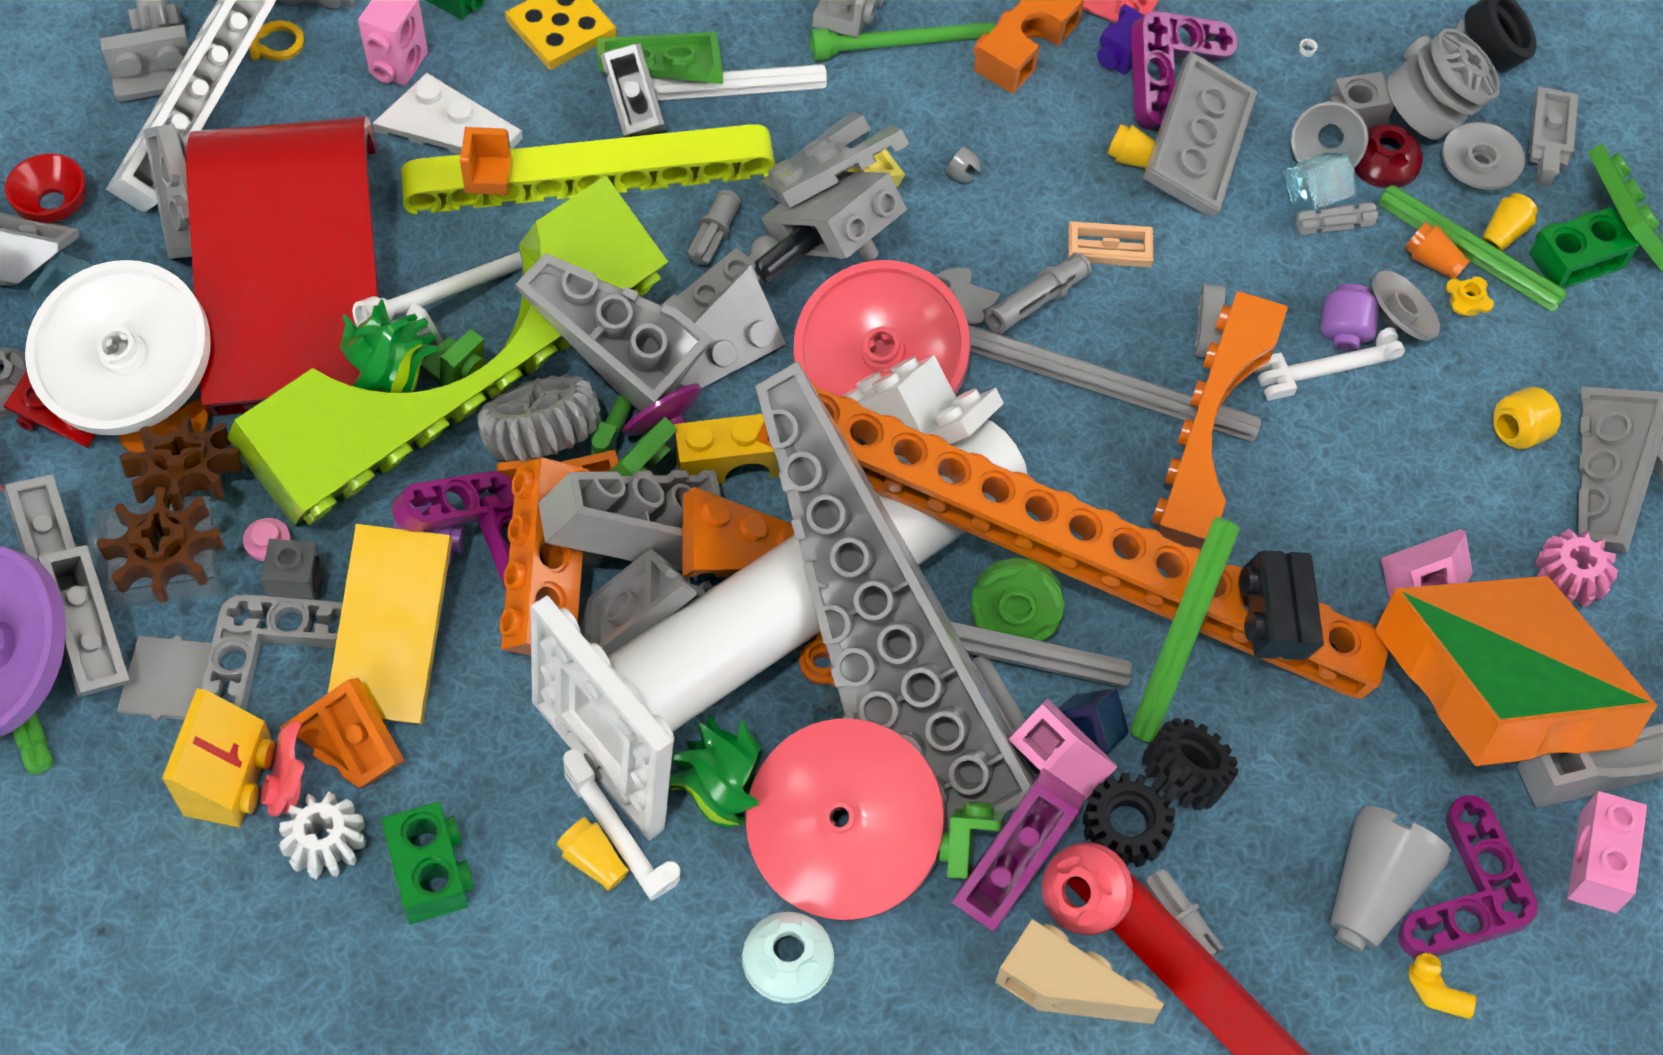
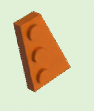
[682,487,795,577]

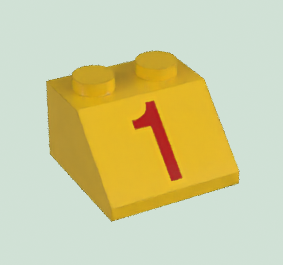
[162,688,276,828]

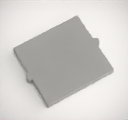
[117,635,212,721]

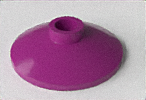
[622,383,702,436]

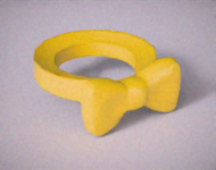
[249,20,305,61]

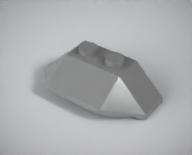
[0,212,79,286]

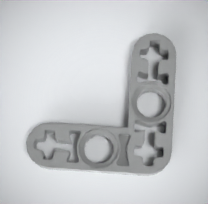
[201,594,343,711]

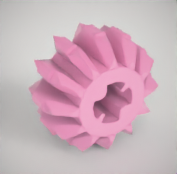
[1535,529,1618,609]

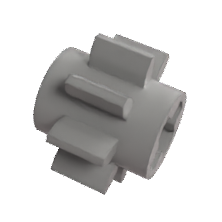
[128,0,182,31]

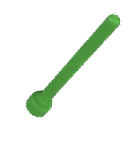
[809,22,997,62]

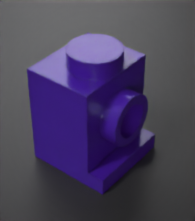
[1097,4,1155,76]

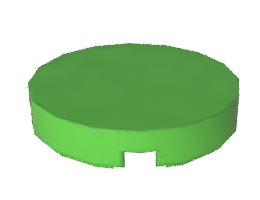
[970,558,1065,641]

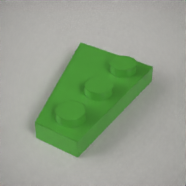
[596,31,723,84]
[1588,143,1663,272]

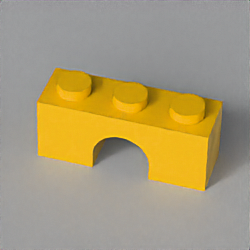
[674,414,780,484]

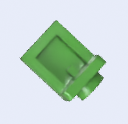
[422,328,484,386]
[940,802,1005,879]

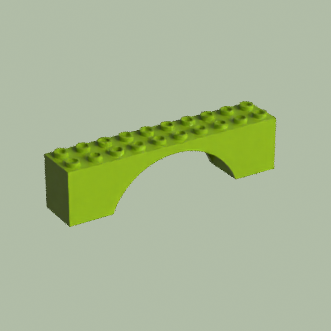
[227,175,668,526]

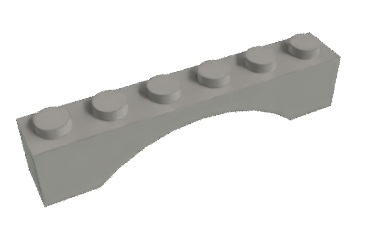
[1517,723,1663,809]

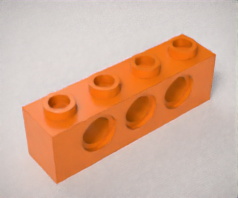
[499,457,589,655]

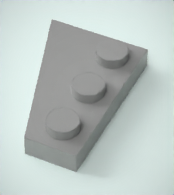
[673,265,786,392]

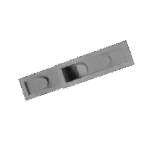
[3,474,129,697]

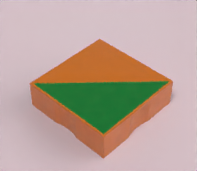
[1375,576,1657,766]

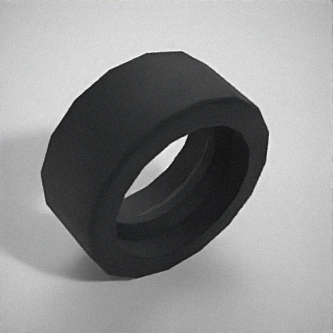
[1465,0,1537,73]

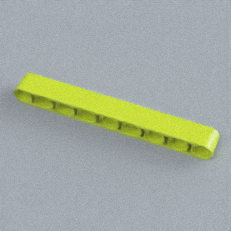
[400,124,776,215]

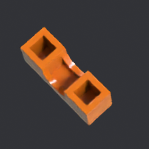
[973,0,1085,94]

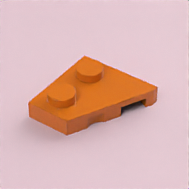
[280,678,405,788]

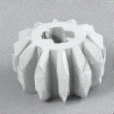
[279,791,366,880]

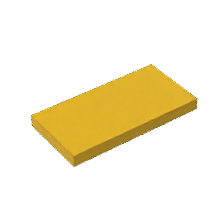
[328,524,453,725]

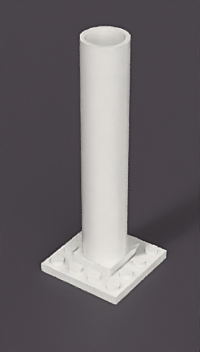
[531,420,1028,841]

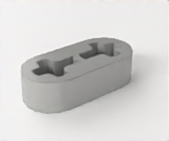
[1194,283,1225,358]

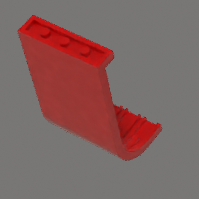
[186,116,384,417]

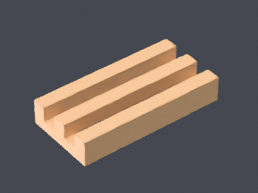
[1068,221,1153,267]

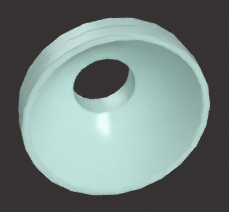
[742,912,834,1003]

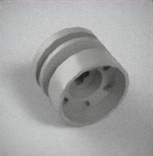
[1387,29,1500,140]

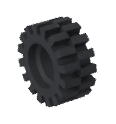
[1142,718,1239,810]
[1082,773,1175,868]

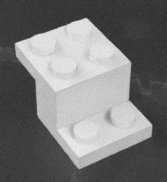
[842,355,1004,463]

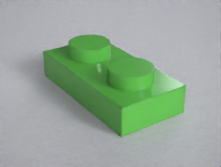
[609,417,678,476]

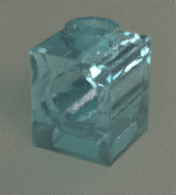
[1283,153,1357,210]

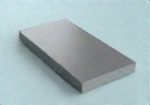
[1143,52,1258,217]

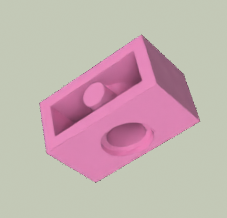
[1567,791,1647,913]

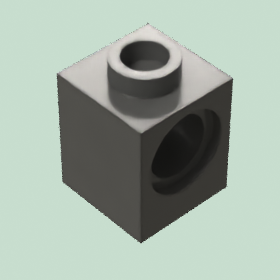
[261,539,325,600]

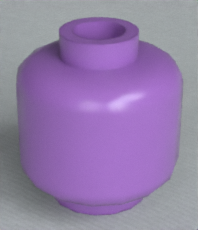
[1320,284,1380,351]

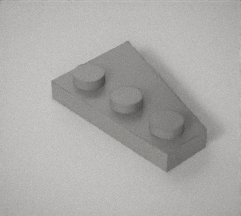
[144,124,192,259]

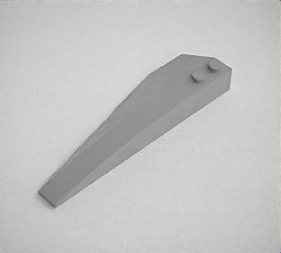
[755,362,1036,832]

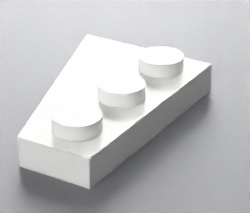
[372,73,523,155]

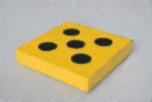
[505,0,617,70]

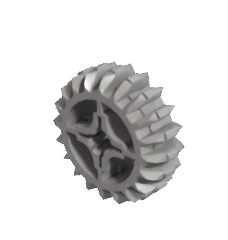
[477,374,601,462]

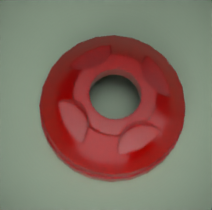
[5,153,87,223]

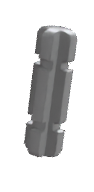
[1295,202,1378,235]

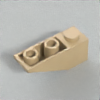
[995,919,1164,1024]

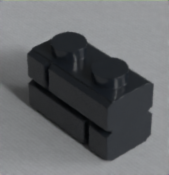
[1239,550,1324,660]

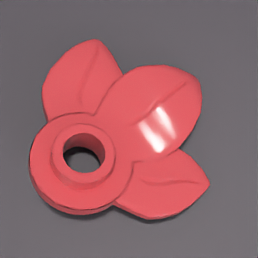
[261,721,304,817]

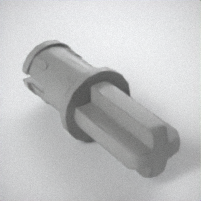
[687,190,742,266]
[1143,869,1225,957]

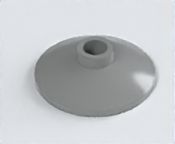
[1442,122,1525,190]
[1372,270,1440,341]

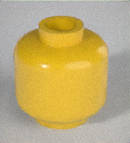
[1493,386,1561,450]

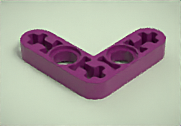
[1131,11,1238,130]
[391,471,544,589]
[1398,795,1538,958]

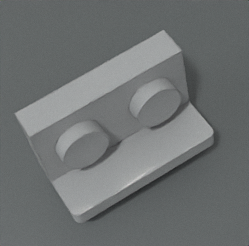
[812,0,883,38]
[100,24,191,102]

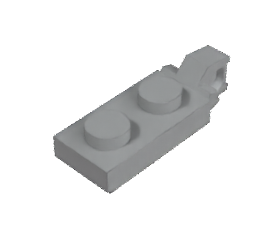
[1528,86,1579,188]

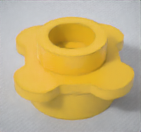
[1446,276,1494,316]

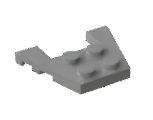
[760,111,910,208]

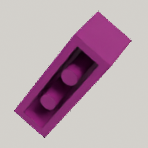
[952,768,1085,932]

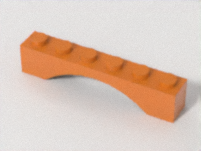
[1151,291,1288,550]

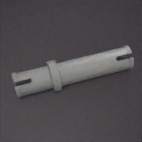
[985,252,1092,334]

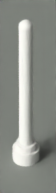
[353,252,522,327]

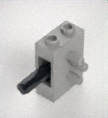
[754,172,907,282]

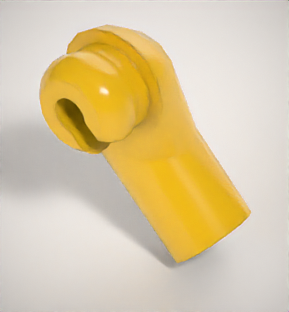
[1408,953,1476,1020]

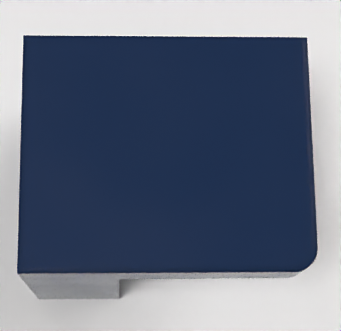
[1058,688,1129,752]

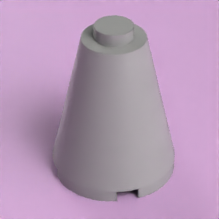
[1330,806,1451,952]

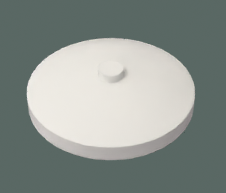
[25,260,211,435]

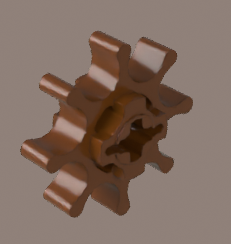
[120,414,243,511]
[97,487,225,603]

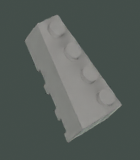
[538,470,721,574]

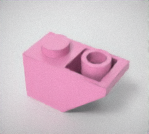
[1381,529,1473,598]
[1008,698,1118,802]

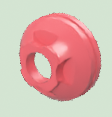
[1042,842,1133,935]

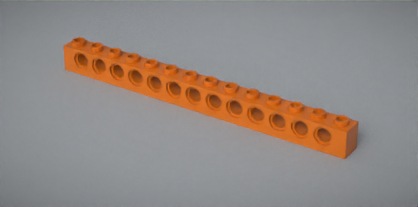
[756,381,1389,700]

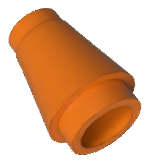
[1404,222,1470,279]

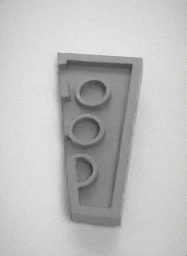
[1578,386,1663,553]

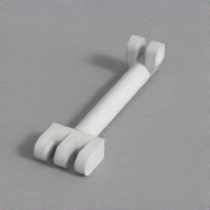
[1255,327,1405,401]
[563,749,680,900]

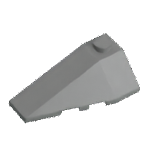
[515,253,713,411]

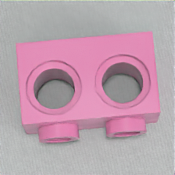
[358,0,428,86]

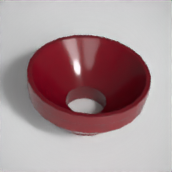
[1352,124,1423,189]

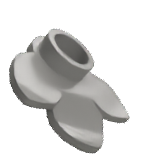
[933,268,1000,324]

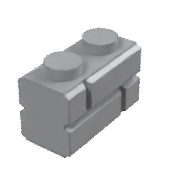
[600,43,667,137]

